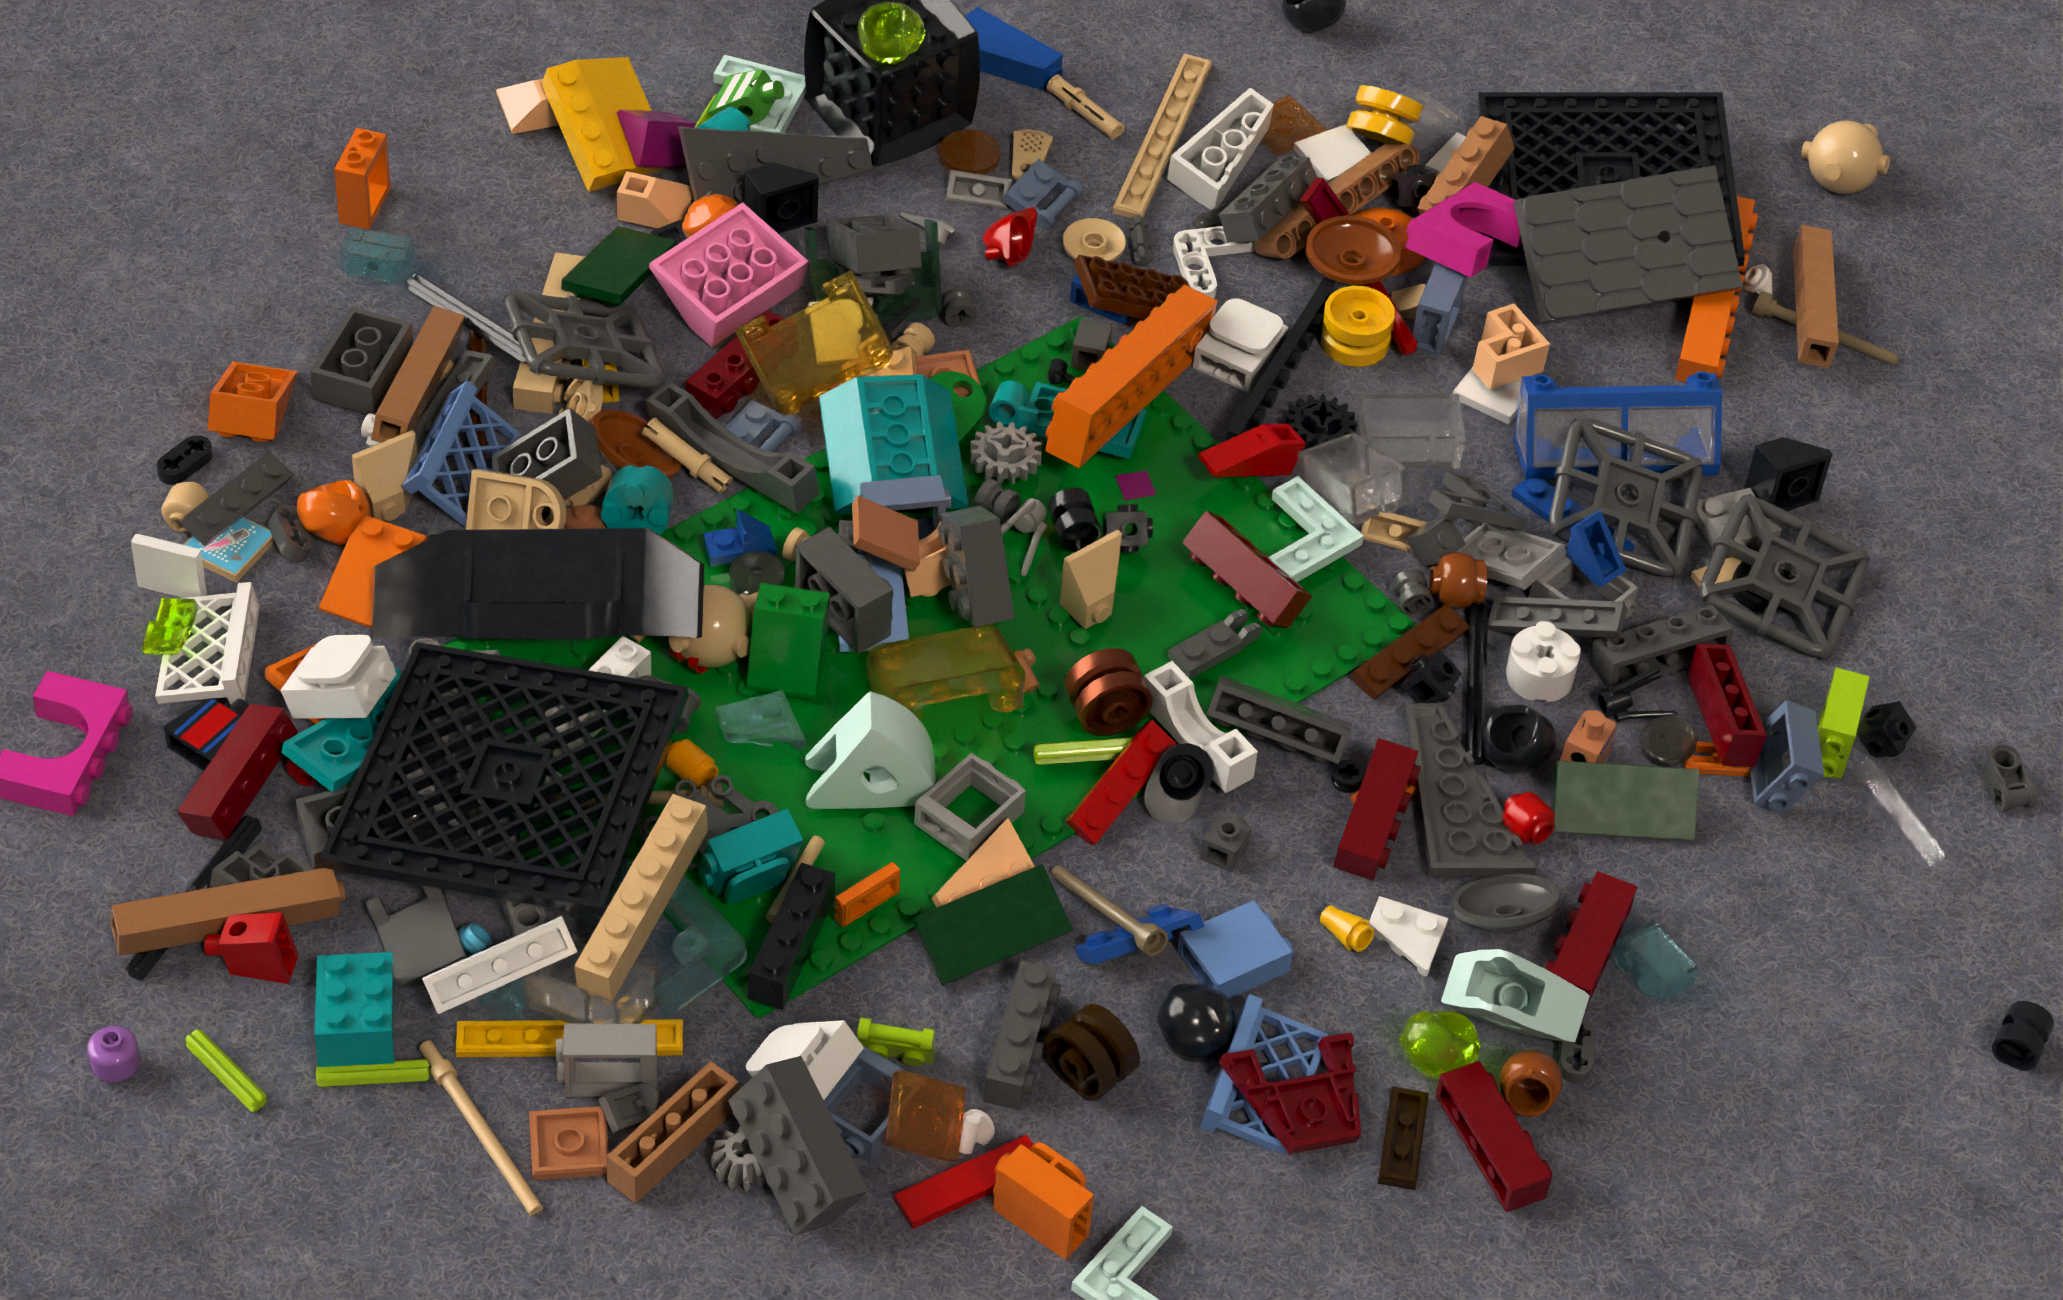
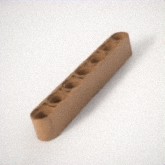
[1254,143,1419,259]

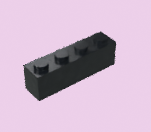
[748,863,836,1010]

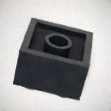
[745,163,819,234]
[1744,437,1833,512]

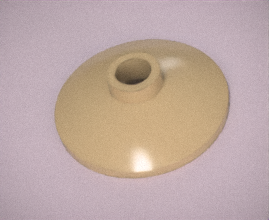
[1063,218,1126,262]

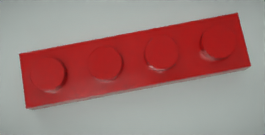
[1065,720,1177,845]

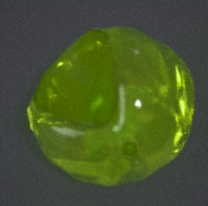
[858,2,925,65]
[1398,1010,1481,1079]

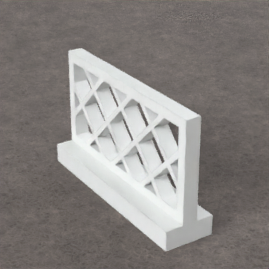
[155,582,260,705]
[422,916,577,1014]

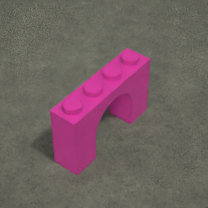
[1406,182,1522,277]
[0,671,133,816]

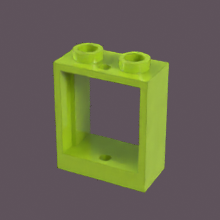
[1818,667,1870,779]

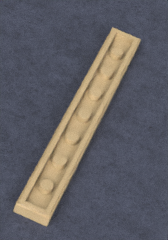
[1112,54,1212,219]

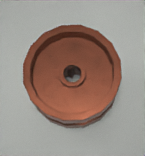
[1064,648,1153,736]

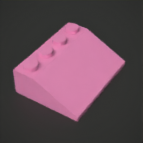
[649,202,809,348]

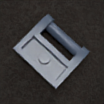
[1002,159,1083,230]
[725,400,801,452]

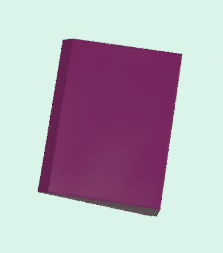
[617,109,695,169]

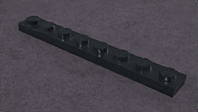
[1225,277,1336,441]

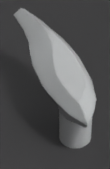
[901,212,955,247]

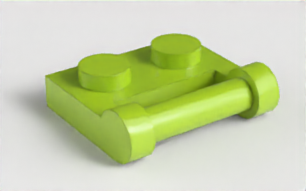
[857,1017,936,1067]

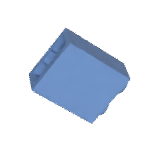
[1177,900,1294,999]

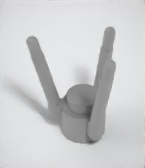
[1001,498,1047,577]

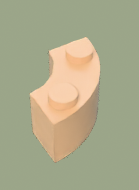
[904,521,951,597]

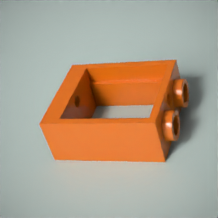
[334,128,391,230]

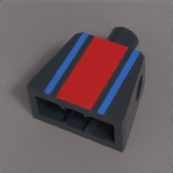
[164,698,249,771]

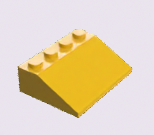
[542,57,667,192]

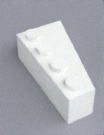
[1167,88,1274,209]

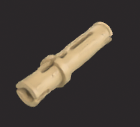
[1047,74,1125,140]
[642,418,733,494]

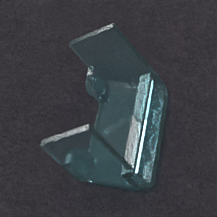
[577,858,747,1018]

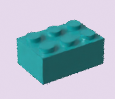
[315,952,395,1067]

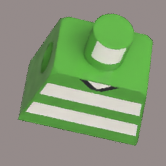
[708,69,785,126]

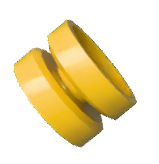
[1346,85,1424,145]
[1320,286,1395,367]

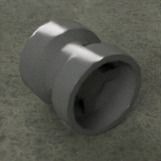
[974,478,1021,523]
[1392,569,1434,615]

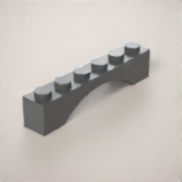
[645,381,820,514]

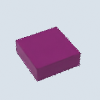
[1115,470,1156,500]

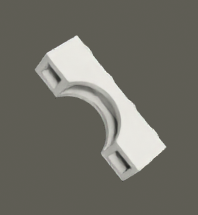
[1144,661,1258,793]

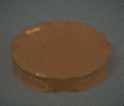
[940,129,1001,175]

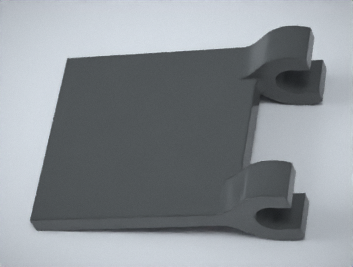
[366,885,467,988]

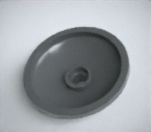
[1451,873,1561,934]

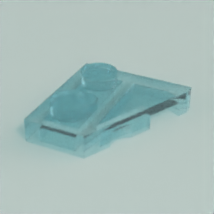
[716,690,805,749]

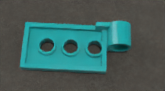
[989,381,1147,459]
[282,667,424,793]

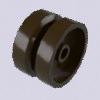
[1044,1004,1140,1101]

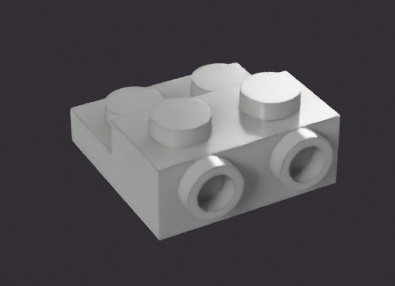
[1696,488,1782,557]

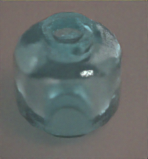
[477,977,530,1018]

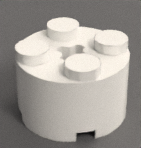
[1506,621,1581,702]

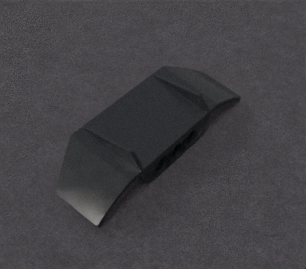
[371,528,704,639]

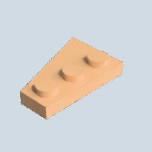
[931,818,1035,908]

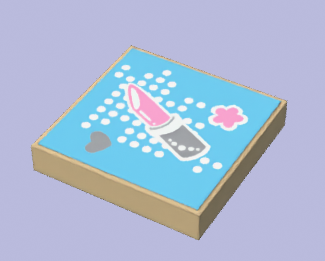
[183,517,275,583]

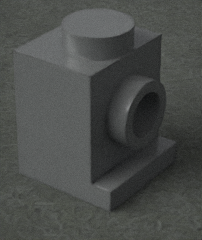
[1200,814,1252,872]

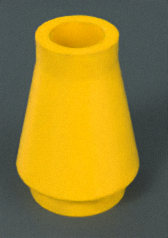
[1320,905,1374,952]

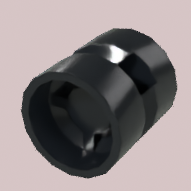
[1048,487,1102,552]
[1992,1001,2054,1071]

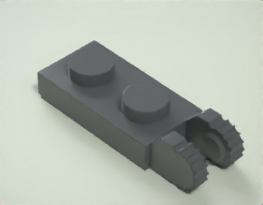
[1168,609,1263,679]

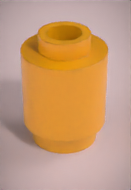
[666,739,719,789]

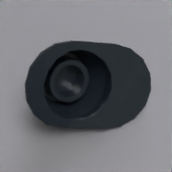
[1144,743,1214,823]

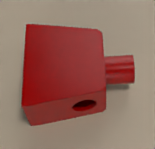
[204,912,299,984]

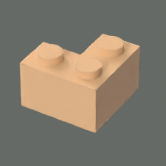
[1472,303,1550,390]

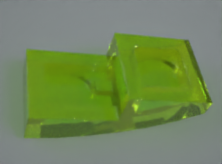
[141,598,199,655]

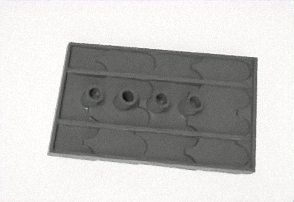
[1513,166,1743,324]

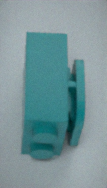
[698,808,803,904]

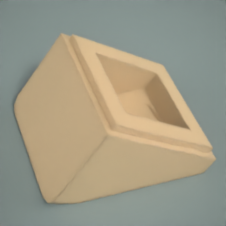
[1391,284,1426,320]

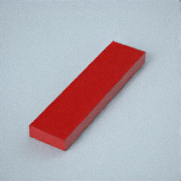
[894,1135,1034,1229]

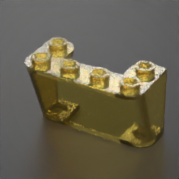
[734,270,893,415]
[866,625,1026,721]

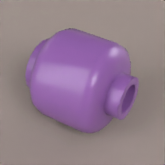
[87,1026,140,1082]

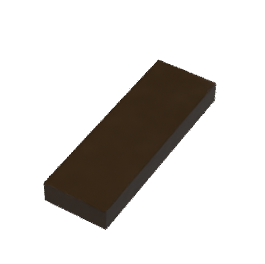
[1378,1086,1429,1190]

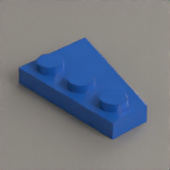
[1075,904,1204,965]

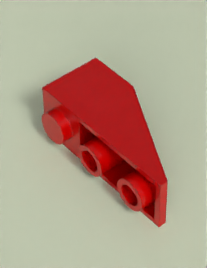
[1197,424,1306,478]

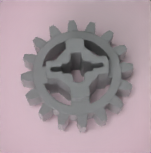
[970,422,1042,484]

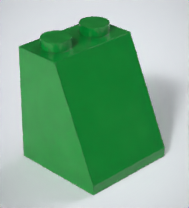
[747,583,830,700]

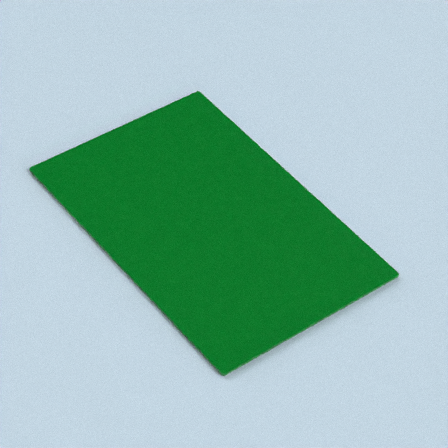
[442,317,1416,1018]

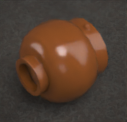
[1429,552,1487,609]
[1499,1050,1563,1117]

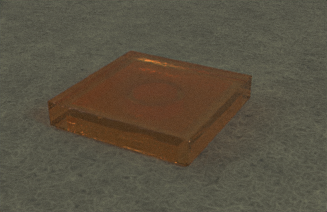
[1261,95,1327,156]
[885,1070,966,1162]

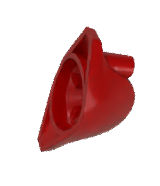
[983,206,1038,266]

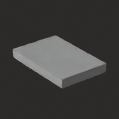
[1457,523,1566,590]

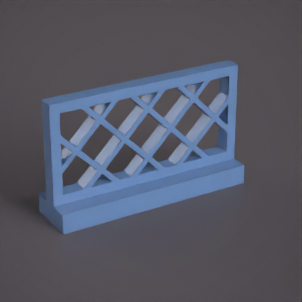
[401,380,521,528]
[1199,994,1328,1154]

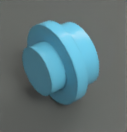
[458,923,493,956]

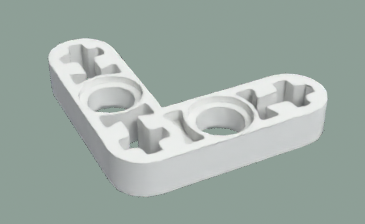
[1173,226,1255,299]

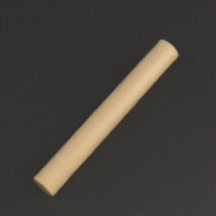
[766,836,825,923]

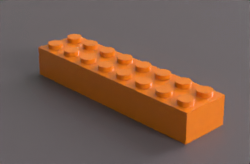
[1045,285,1218,468]

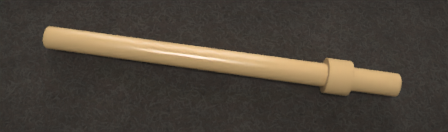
[419,1040,543,1216]

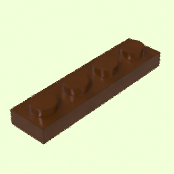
[1350,604,1469,700]

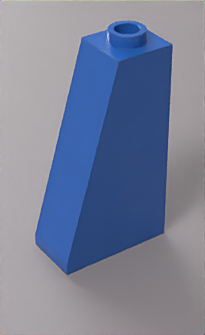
[965,7,1063,90]

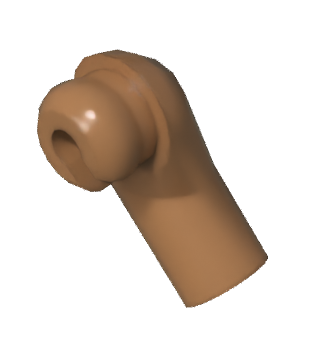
[1011,648,1040,694]

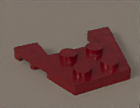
[1219,1032,1361,1154]

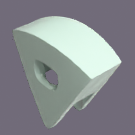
[805,692,936,809]
[1441,949,1590,1042]

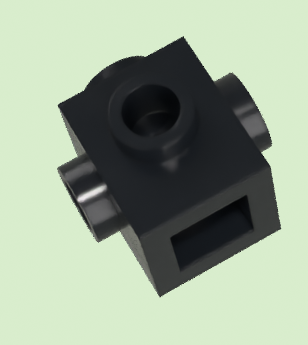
[1391,165,1437,211]
[1102,504,1153,553]
[1401,649,1462,703]
[1856,701,1917,758]

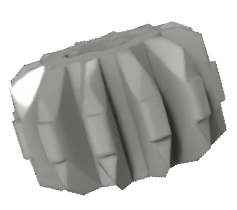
[711,1126,766,1193]

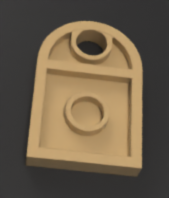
[466,469,566,529]

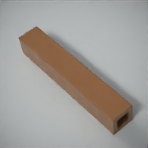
[1793,225,1839,368]
[371,306,465,443]
[110,868,345,956]

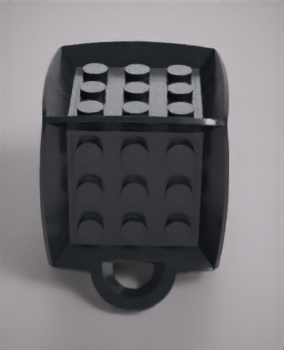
[804,0,980,166]

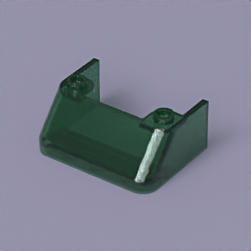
[804,219,942,323]

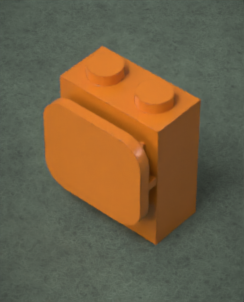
[993,1142,1094,1260]

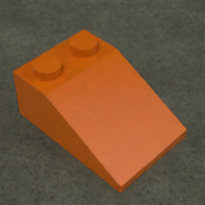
[208,361,298,442]
[319,515,427,628]

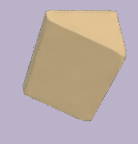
[1361,507,1427,553]

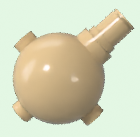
[1801,120,1890,194]
[668,585,758,668]

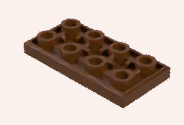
[1074,255,1188,319]

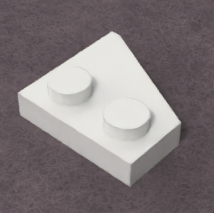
[1369,896,1448,977]

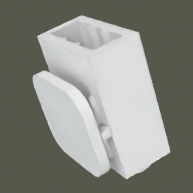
[1193,299,1288,393]
[281,635,397,719]
[746,1020,864,1100]

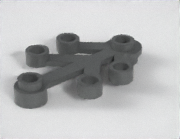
[639,775,779,871]

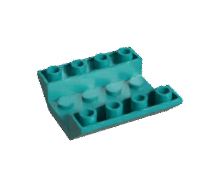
[819,374,968,514]

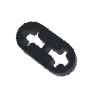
[156,435,213,485]

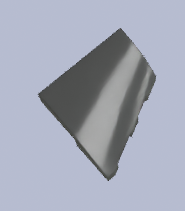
[209,842,314,888]

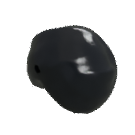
[1282,0,1346,32]
[1482,704,1556,774]
[1157,984,1235,1062]

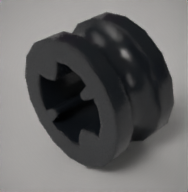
[1331,760,1364,793]

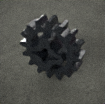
[1285,394,1357,456]

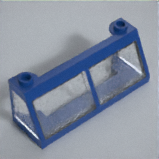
[1514,371,1723,479]

